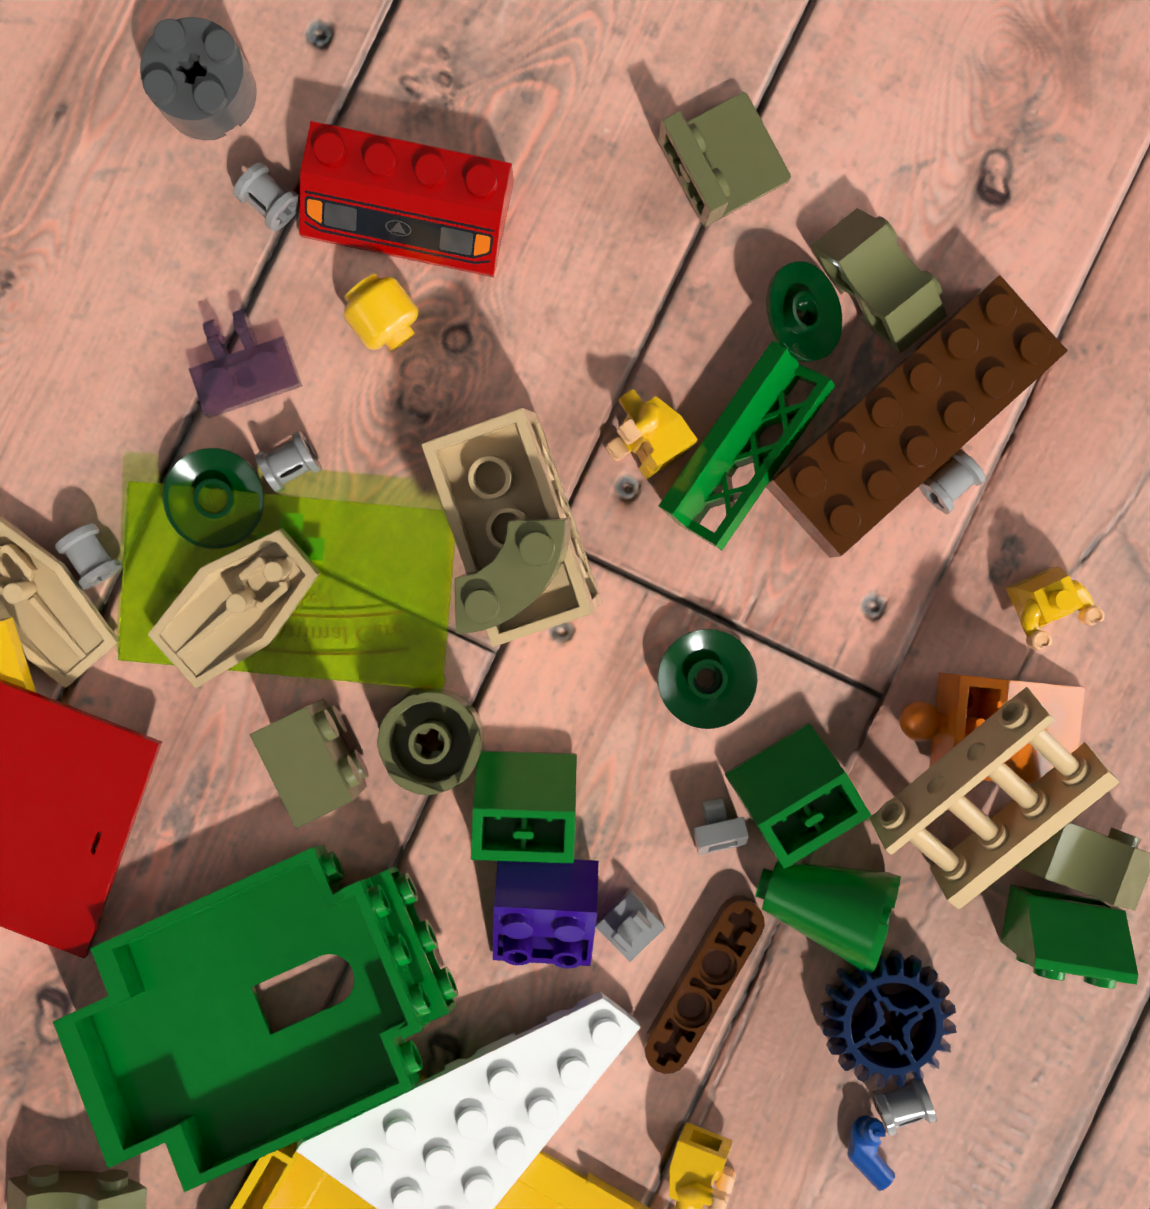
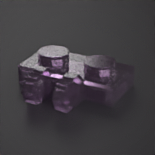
[189,309,303,418]

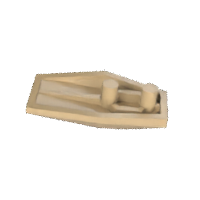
[0,515,120,688]
[148,528,321,689]

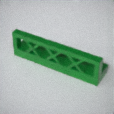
[658,340,836,551]

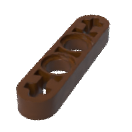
[644,895,765,1074]

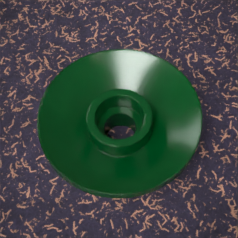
[766,261,842,362]
[163,448,265,549]
[657,629,758,729]

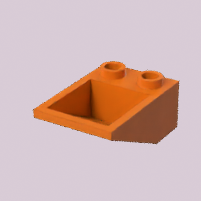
[899,672,1085,784]

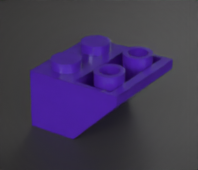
[493,859,599,968]

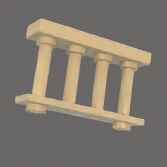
[869,686,1120,910]

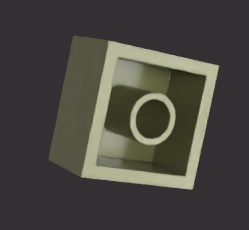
[249,699,369,829]

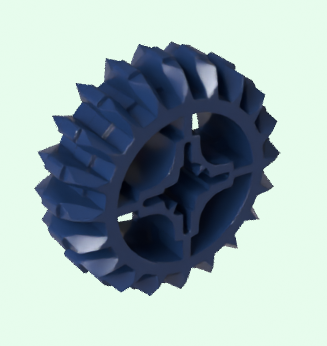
[820,949,957,1089]

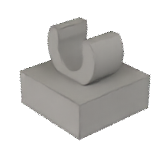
[694,798,749,856]
[596,888,666,962]

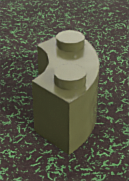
[811,208,947,354]
[454,518,571,634]
[1015,822,1150,911]
[7,1165,147,1209]

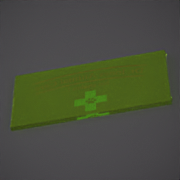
[117,481,456,689]

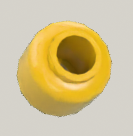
[344,273,419,352]

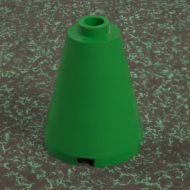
[755,861,901,973]

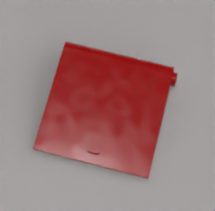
[0,679,162,959]

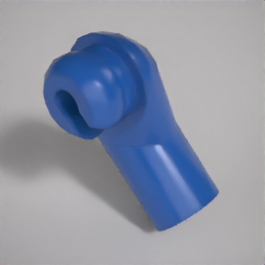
[847,1115,895,1191]

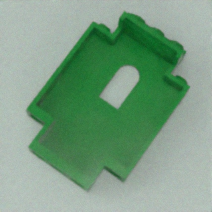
[53,845,458,1193]

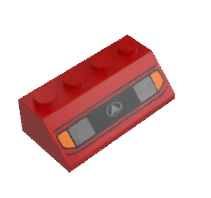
[299,121,514,278]

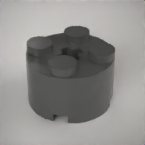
[140,17,257,140]

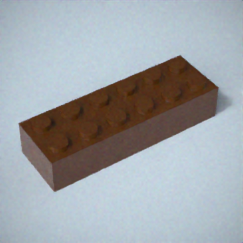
[766,275,1068,558]

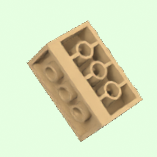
[421,408,602,647]

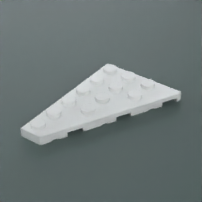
[296,991,640,1209]

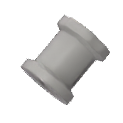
[233,162,300,231]
[255,431,322,493]
[919,449,986,514]
[55,523,123,590]
[873,1078,937,1137]

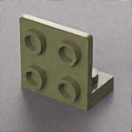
[657,92,791,228]

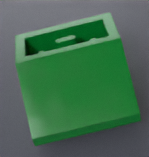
[724,723,872,869]
[471,750,577,863]
[1001,885,1139,989]

